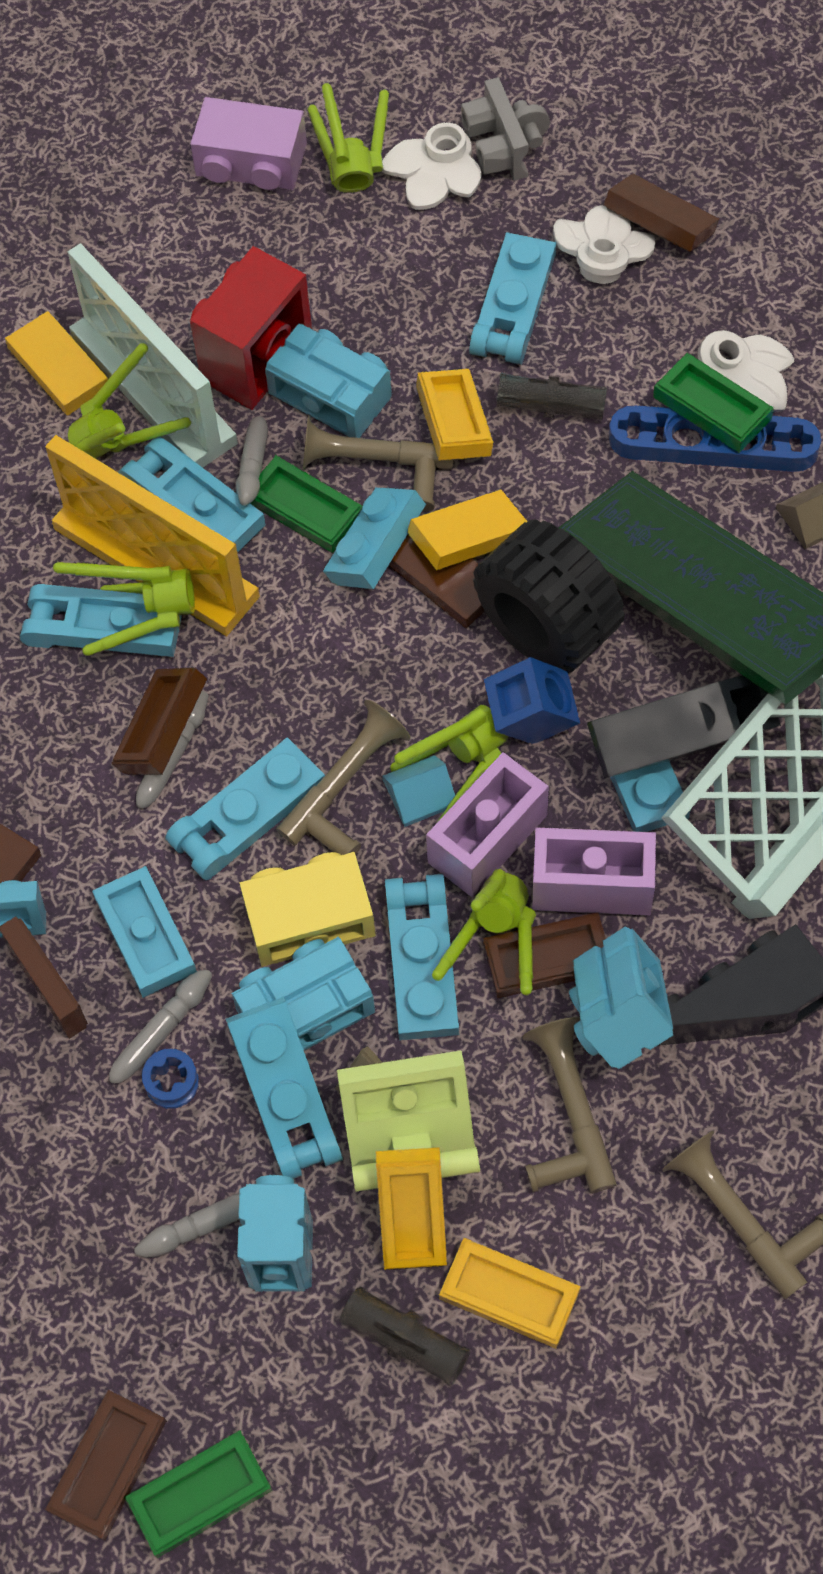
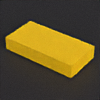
[5,311,108,416]
[416,369,493,461]
[407,490,527,570]
[376,1147,447,1269]
[439,1238,581,1349]

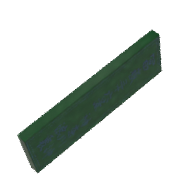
[558,471,823,705]

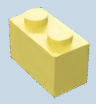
[240,852,376,967]

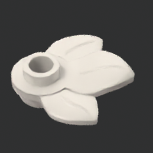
[381,123,481,210]
[553,205,655,284]
[698,330,794,413]

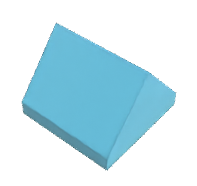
[382,755,455,827]

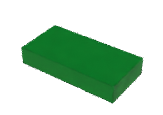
[653,353,774,453]
[250,455,363,553]
[125,1430,273,1558]

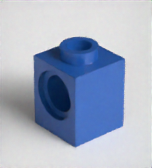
[484,657,580,744]

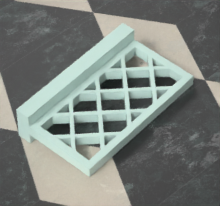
[67,243,238,468]
[662,675,823,919]

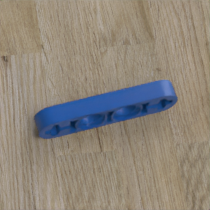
[609,405,821,472]

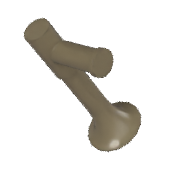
[303,415,453,512]
[276,700,411,855]
[522,1017,617,1193]
[662,1130,823,1299]

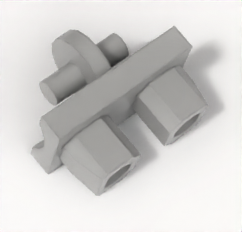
[461,77,550,181]

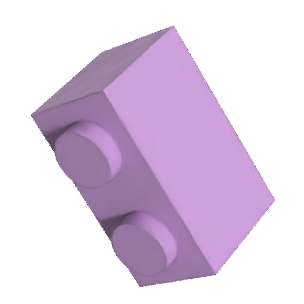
[190,97,307,190]
[426,752,549,898]
[532,828,656,915]

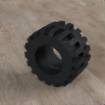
[473,519,625,673]

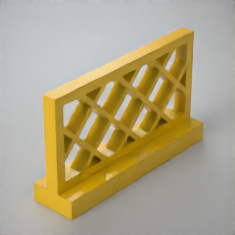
[45,435,260,637]

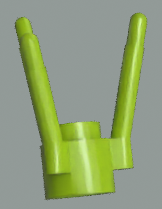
[308,83,389,193]
[68,343,191,459]
[53,562,195,656]
[390,705,508,822]
[432,869,536,995]

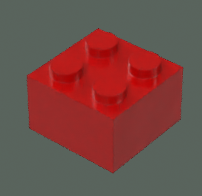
[190,246,312,410]

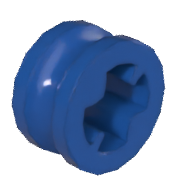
[142,1049,199,1109]

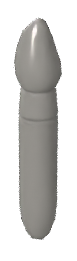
[236,416,268,506]
[136,691,209,809]
[109,970,212,1083]
[134,1193,239,1258]

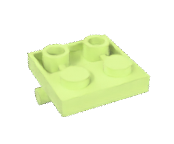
[337,1050,480,1192]

